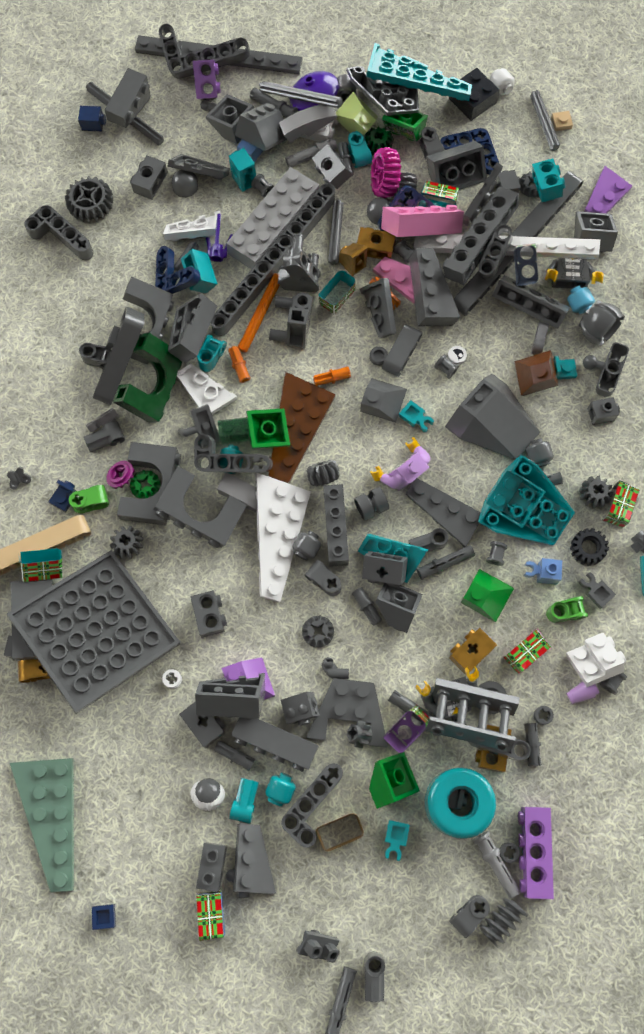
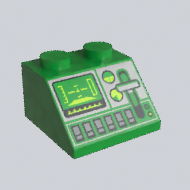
[382,112,428,142]

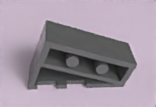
[105,68,151,128]
[195,673,265,719]

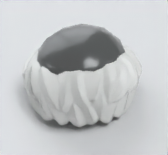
[190,778,225,811]

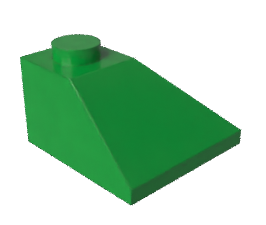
[246,408,290,449]
[461,569,514,622]
[369,752,420,809]

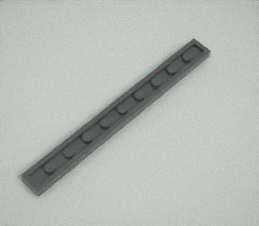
[135,35,303,75]

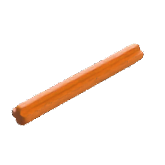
[238,273,280,353]

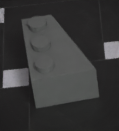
[168,293,217,363]

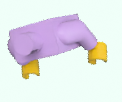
[370,437,431,491]

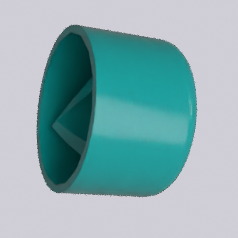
[424,768,496,839]

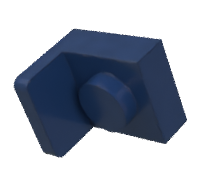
[48,480,76,513]

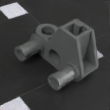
[278,234,321,293]
[269,292,313,348]

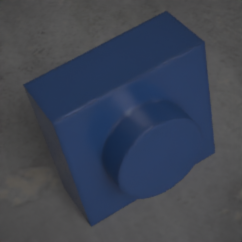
[92,904,116,930]

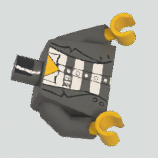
[545,258,604,289]
[416,667,479,725]

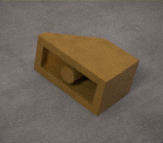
[339,243,367,276]

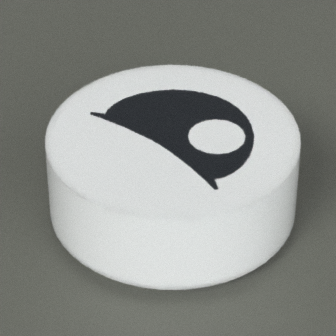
[448,346,467,365]

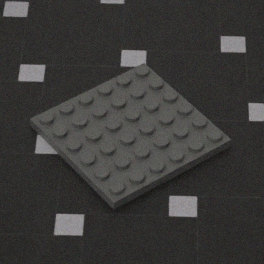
[7,550,180,714]

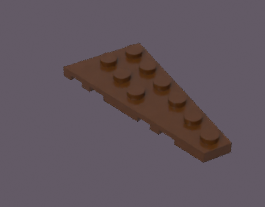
[268,372,336,484]

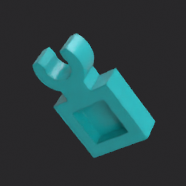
[399,400,434,432]
[385,820,410,861]

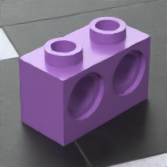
[193,60,221,99]

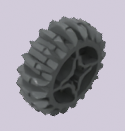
[65,175,114,223]

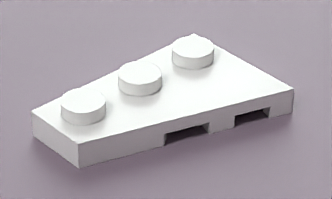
[163,211,221,241]
[176,364,238,415]

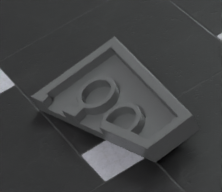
[167,154,230,180]
[359,278,396,338]

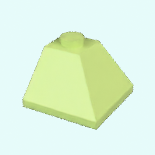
[336,92,378,135]

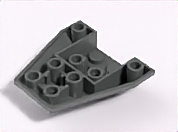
[346,66,419,116]
[445,374,540,460]

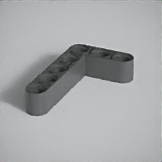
[159,24,251,79]
[93,306,145,405]

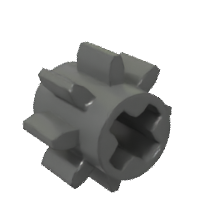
[631,530,644,553]
[347,721,373,748]

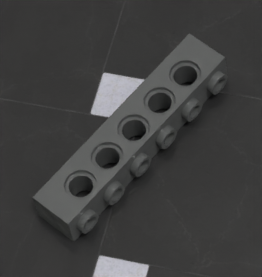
[443,186,519,285]

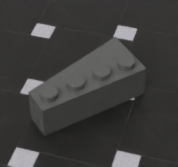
[409,248,460,326]

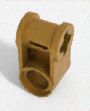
[18,659,51,683]

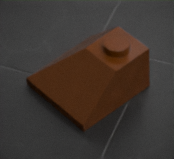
[514,350,558,396]

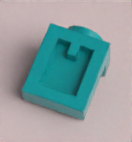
[553,356,577,380]

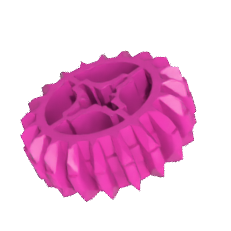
[370,147,402,198]

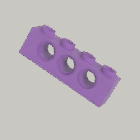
[518,807,554,899]

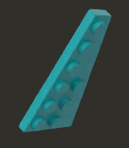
[366,43,472,101]

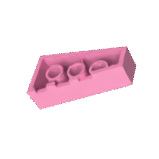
[381,205,464,237]

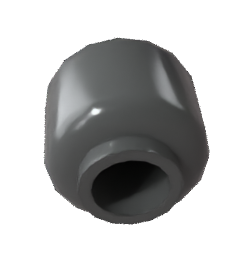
[526,438,554,467]
[292,531,322,561]

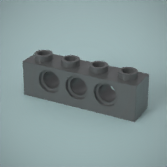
[492,275,570,329]
[323,484,349,567]

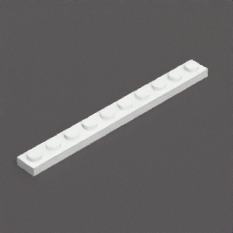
[414,234,600,259]

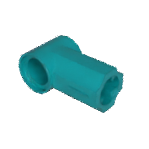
[229,778,259,824]

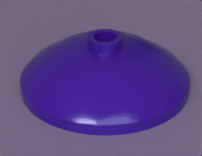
[289,71,339,111]

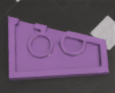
[584,166,632,214]

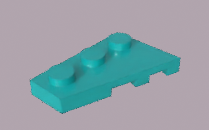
[358,534,428,583]

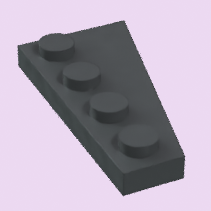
[406,478,481,548]

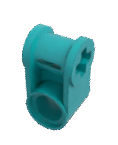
[348,131,372,168]
[197,334,227,372]

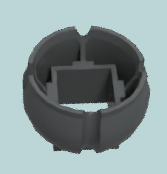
[578,300,625,346]

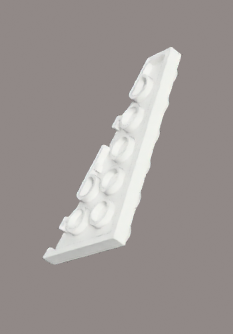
[255,473,311,603]

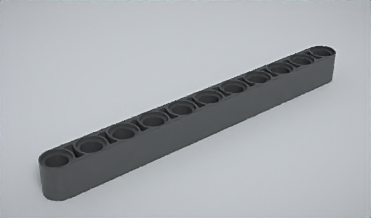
[454,171,584,316]
[211,183,335,336]

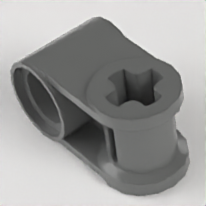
[419,127,445,162]
[79,343,111,369]
[304,560,342,596]
[449,895,490,938]

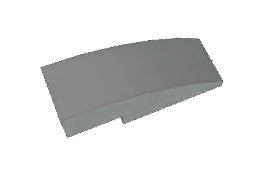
[279,105,338,143]
[217,472,257,512]

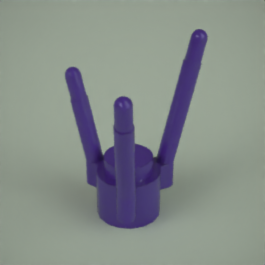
[206,213,233,262]

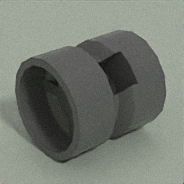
[354,487,390,521]

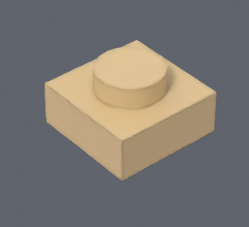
[551,111,573,131]

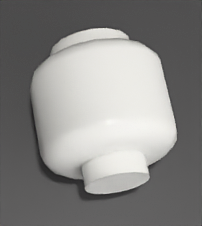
[490,68,515,96]

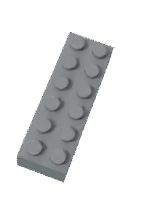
[226,167,319,269]

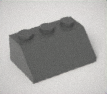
[235,103,287,151]
[426,141,487,190]

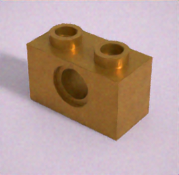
[357,227,396,259]

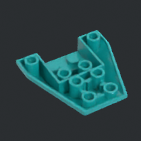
[478,455,575,545]

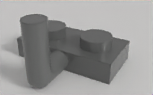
[178,404,221,447]

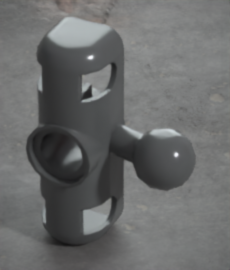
[583,342,629,397]

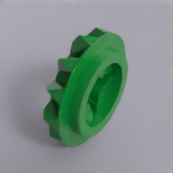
[129,469,161,499]

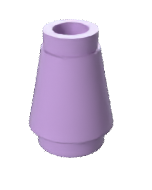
[566,681,599,704]

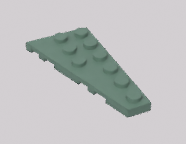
[10,758,74,892]

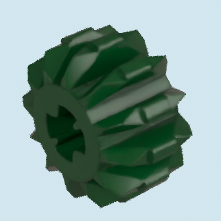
[365,125,394,156]

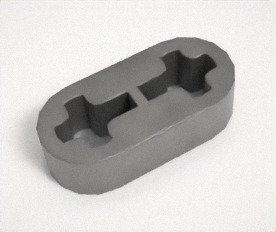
[531,321,549,355]

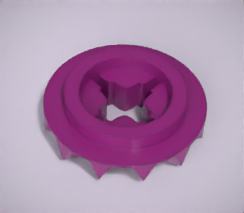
[106,460,135,489]

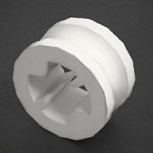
[162,669,182,689]

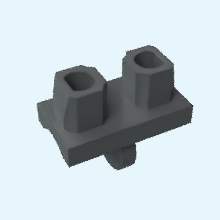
[296,930,340,963]

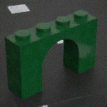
[113,332,182,423]

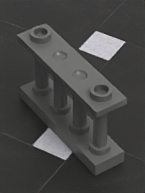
[426,678,519,752]

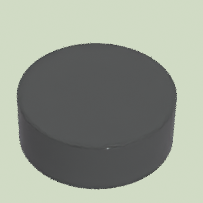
[369,347,388,366]

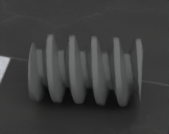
[479,898,528,949]

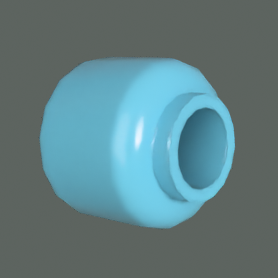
[567,285,595,315]

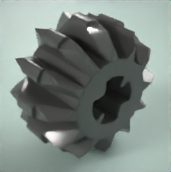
[395,172,418,204]
[306,460,340,486]
[579,475,614,509]
[110,526,144,559]

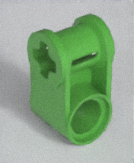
[69,485,109,514]
[546,596,588,623]

